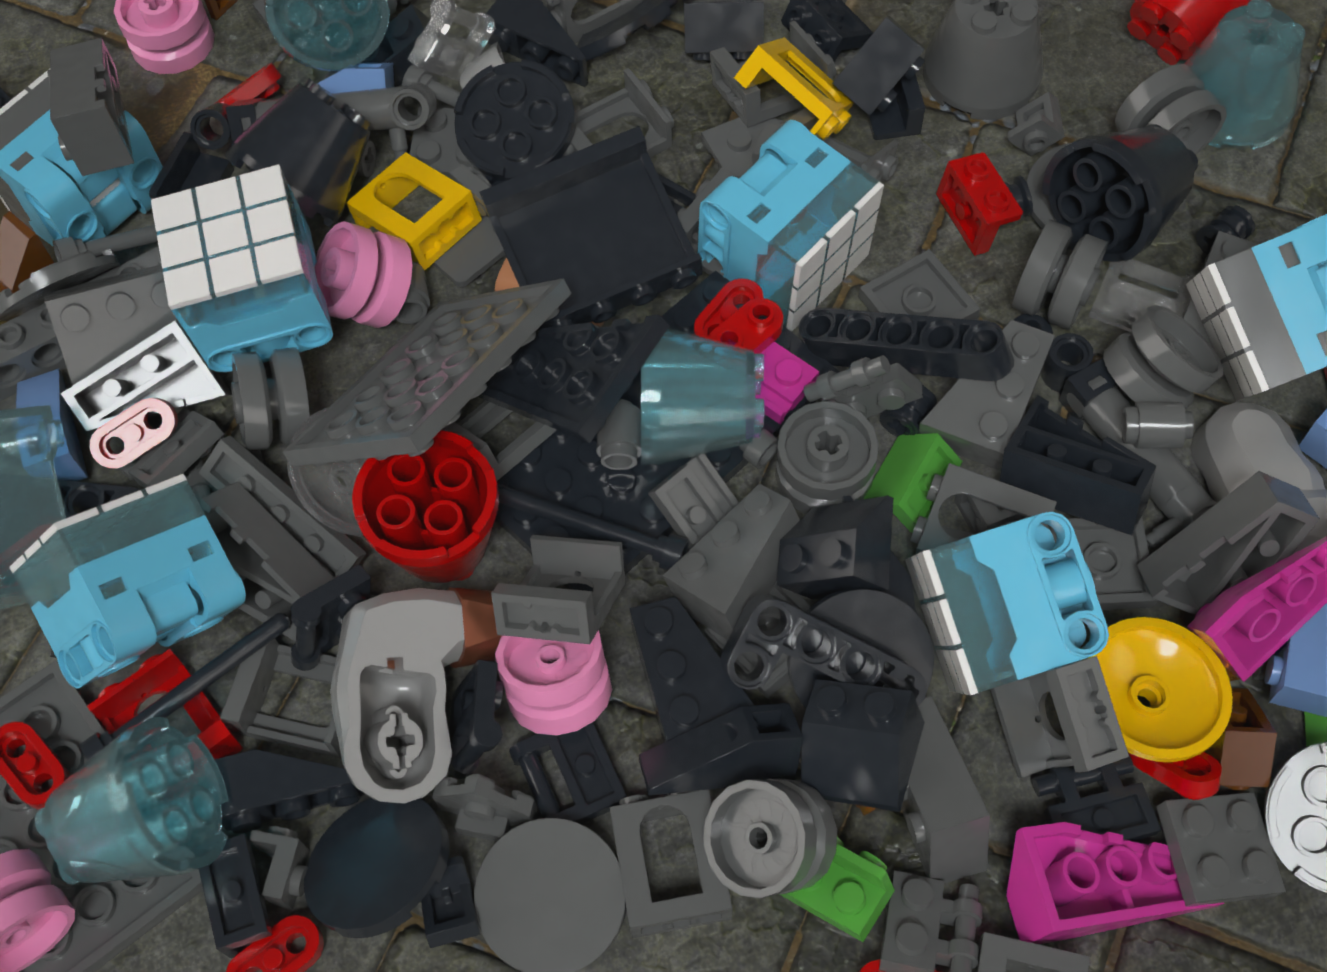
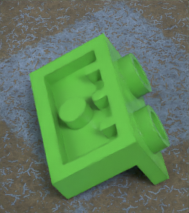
[779,837,895,942]

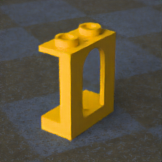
[734,37,854,140]
[346,152,482,271]

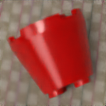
[1127,0,1269,65]
[352,430,499,583]

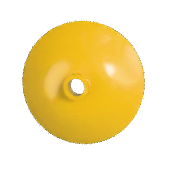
[1088,617,1233,762]

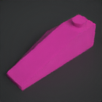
[1187,536,1327,682]
[1006,822,1225,944]

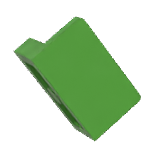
[864,433,963,533]

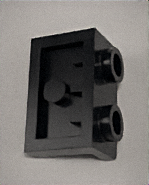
[781,0,873,63]

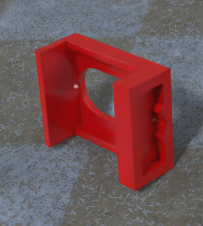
[87,648,243,808]

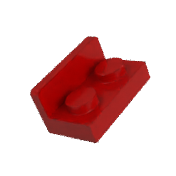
[936,152,1023,256]

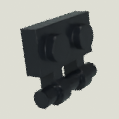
[1032,756,1161,841]

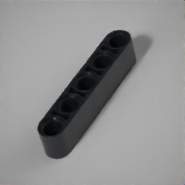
[798,308,1014,381]

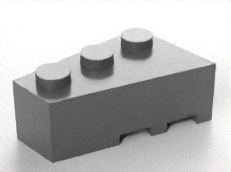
[919,320,1055,471]
[901,696,990,884]

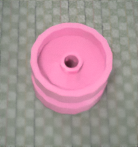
[114,0,215,74]
[314,221,413,328]
[495,630,612,735]
[0,849,75,972]

